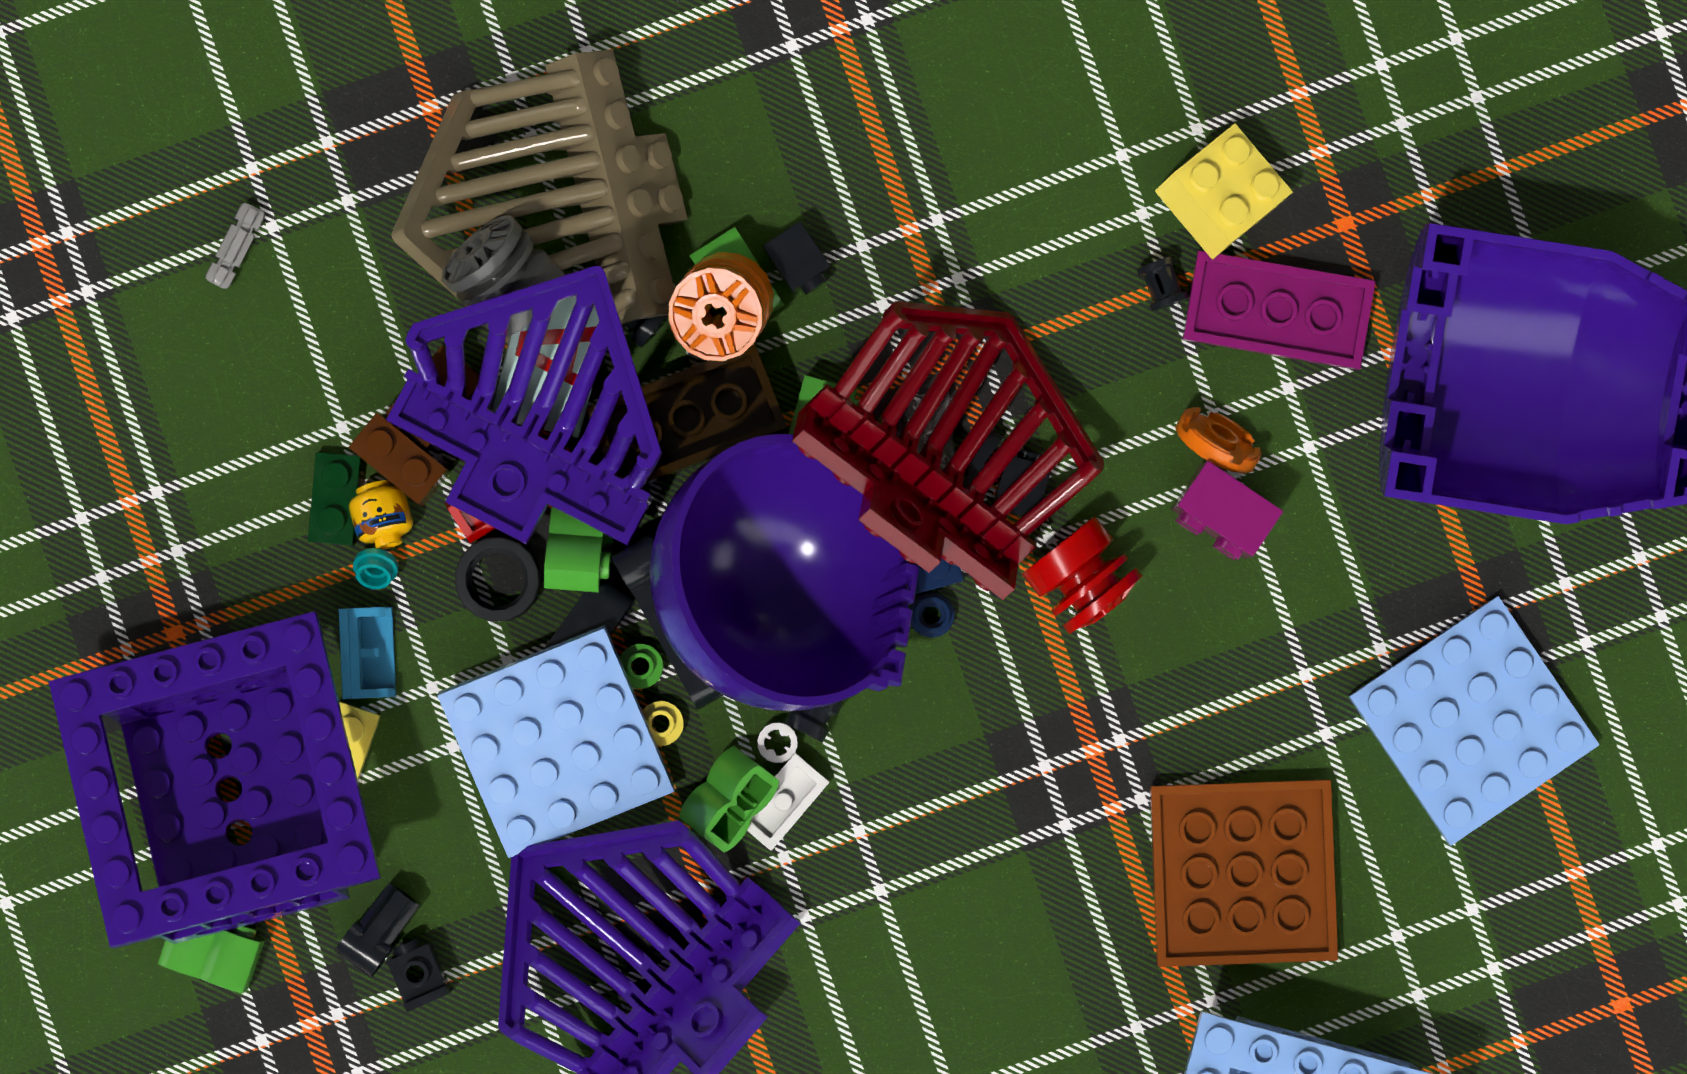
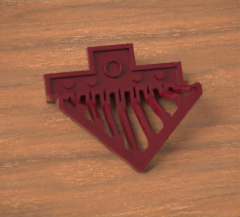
[792,301,1104,600]

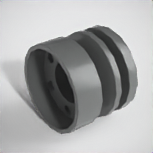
[441,215,565,337]

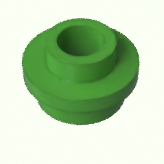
[620,644,663,689]

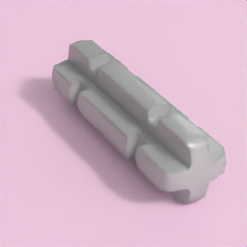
[205,203,265,289]

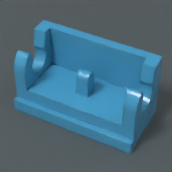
[339,607,396,699]

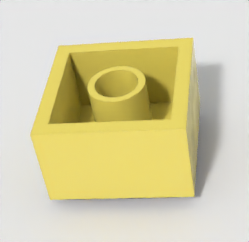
[1155,123,1293,260]

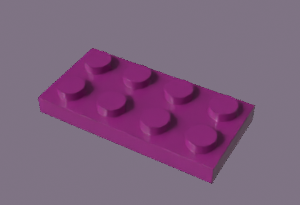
[1182,250,1375,370]

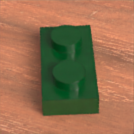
[307,452,362,546]

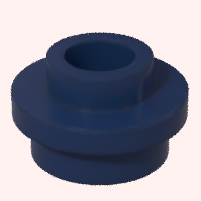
[910,593,954,638]

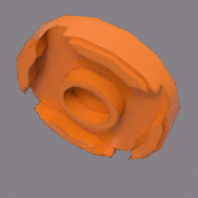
[1175,407,1262,474]

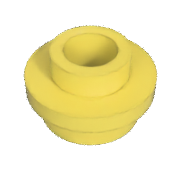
[642,701,684,746]

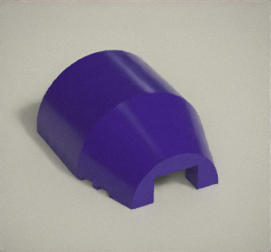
[1379,223,1687,524]

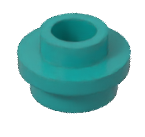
[353,548,399,589]

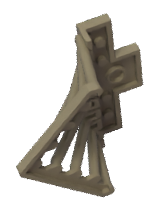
[392,50,688,344]

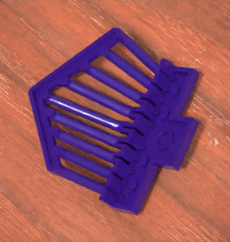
[386,266,662,546]
[498,820,800,1074]

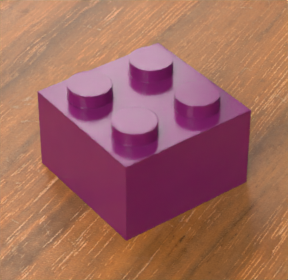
[1171,461,1284,561]

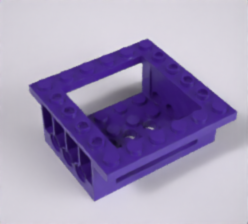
[48,611,381,949]

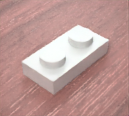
[747,753,829,851]

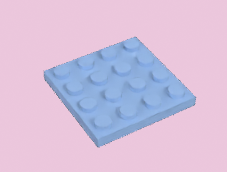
[1348,596,1599,846]
[437,625,675,858]

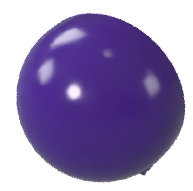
[650,434,919,711]

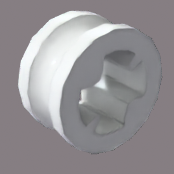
[757,723,798,763]

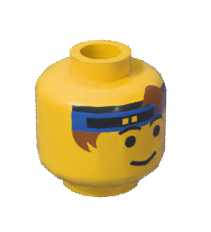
[349,480,413,550]

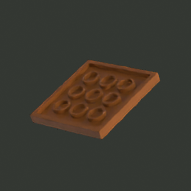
[1150,779,1338,967]

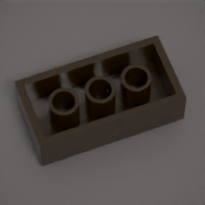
[586,343,788,486]

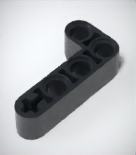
[611,534,724,710]

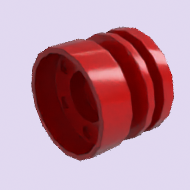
[1022,516,1143,634]

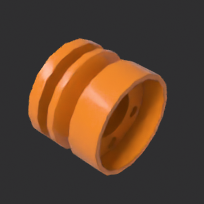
[669,252,774,361]

